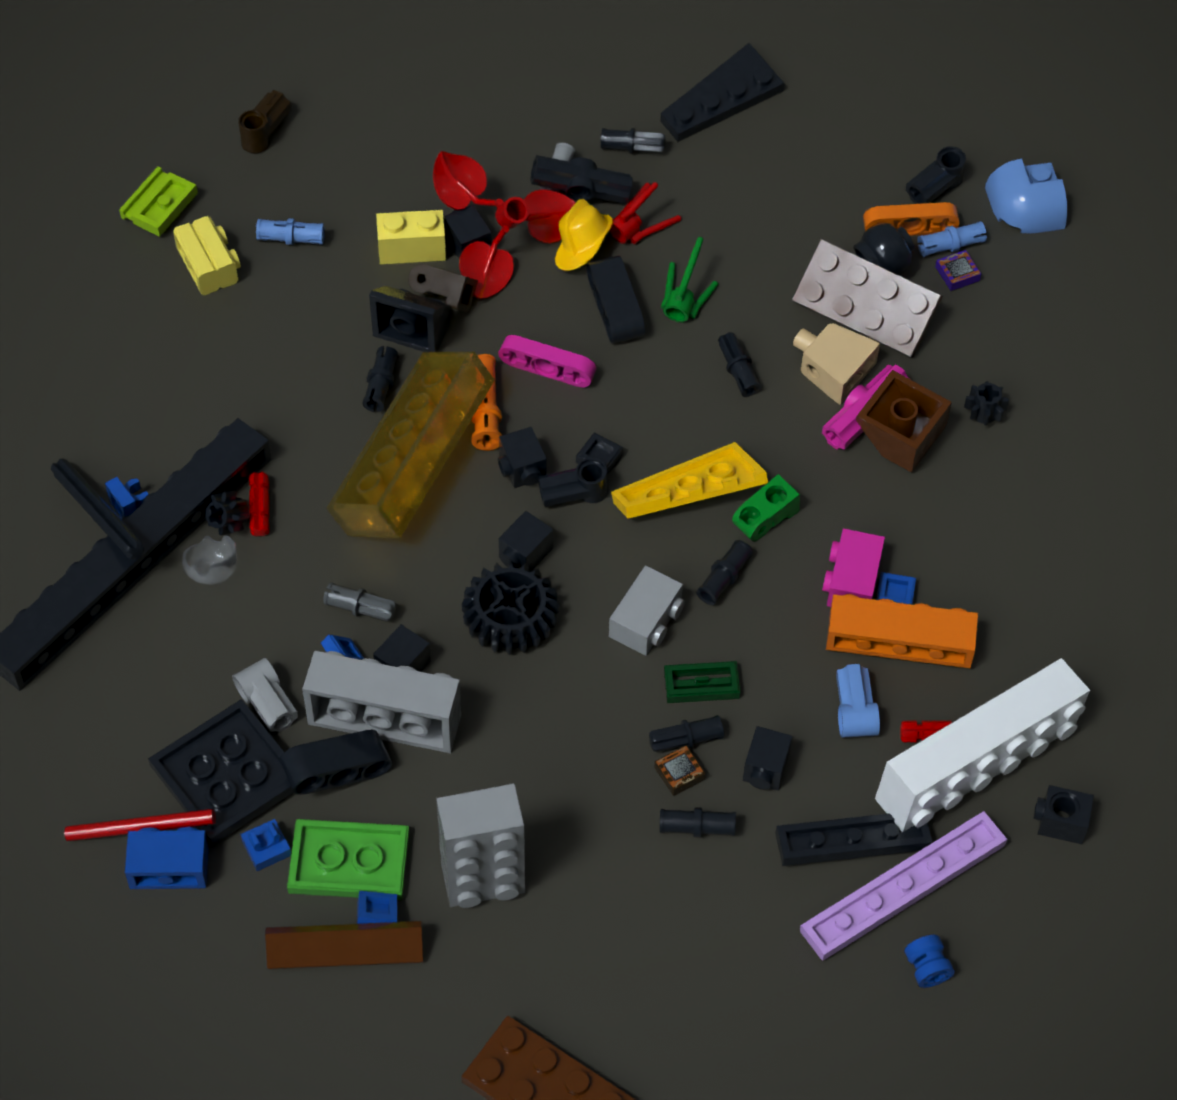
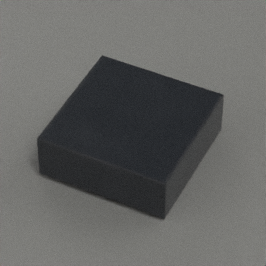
[576,432,623,475]

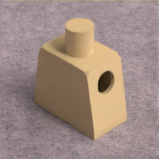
[793,323,880,405]

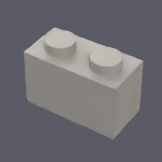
[609,565,685,656]

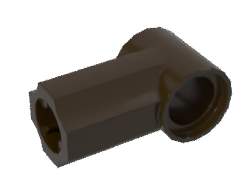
[238,90,292,153]

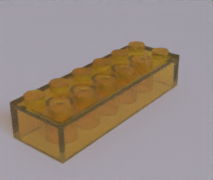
[326,352,495,538]

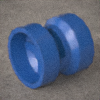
[904,935,955,988]

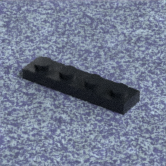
[775,813,932,866]

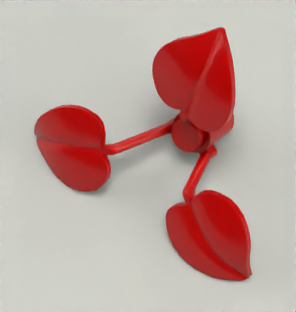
[433,151,576,299]

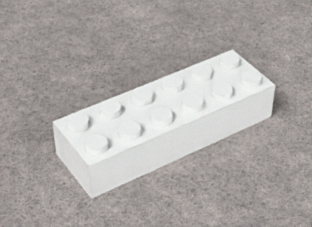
[875,658,1090,833]

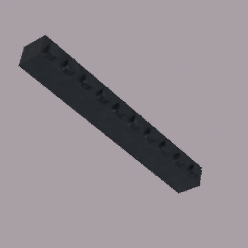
[0,418,271,691]

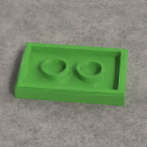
[287,819,410,900]

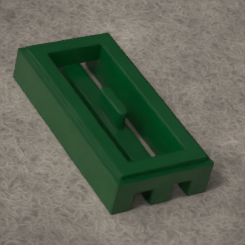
[664,661,740,703]

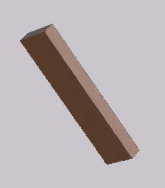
[265,921,423,969]

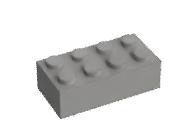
[302,651,461,753]
[436,784,525,908]

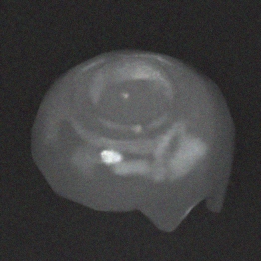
[182,535,237,585]

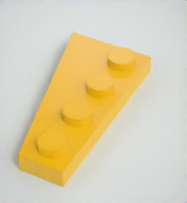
[611,442,768,519]

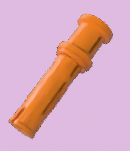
[471,354,502,451]

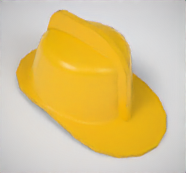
[555,199,613,271]

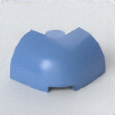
[985,158,1067,233]

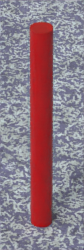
[65,809,216,841]

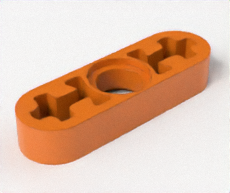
[863,202,960,236]

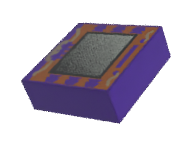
[935,250,981,291]

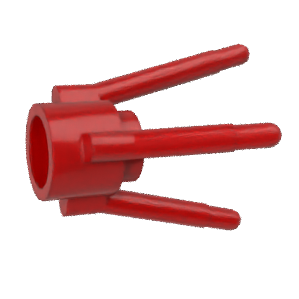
[609,182,682,245]

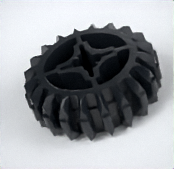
[461,560,559,655]

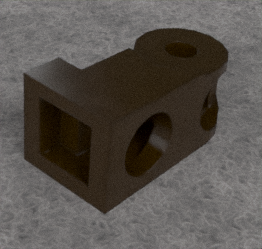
[408,264,478,312]

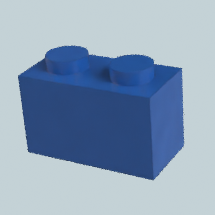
[125,827,209,889]

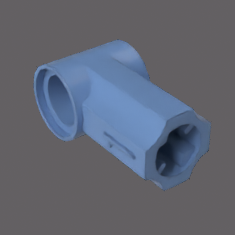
[836,664,880,738]

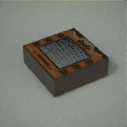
[654,745,706,796]

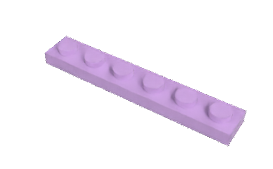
[800,811,1007,961]

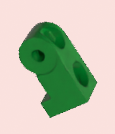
[732,474,800,542]

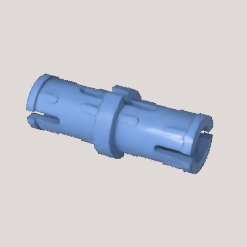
[256,218,325,245]
[917,221,987,257]

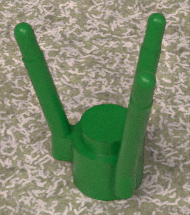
[661,237,718,322]

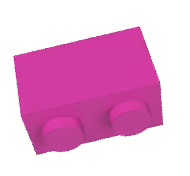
[822,528,885,607]

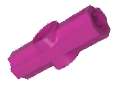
[822,364,908,450]

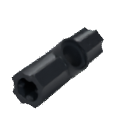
[530,155,633,204]

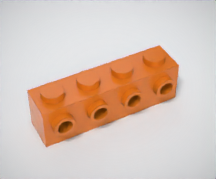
[826,594,978,668]

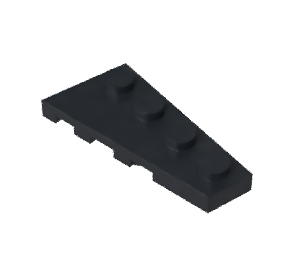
[660,43,784,142]

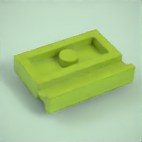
[119,167,198,237]

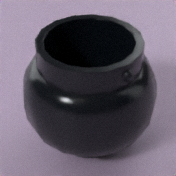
[853,223,915,276]

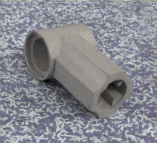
[232,658,298,732]

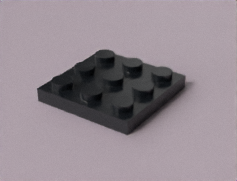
[148,699,294,846]

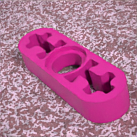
[498,335,597,387]

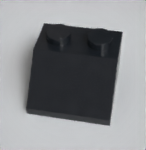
[369,285,450,355]

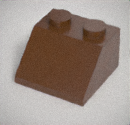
[856,370,952,473]

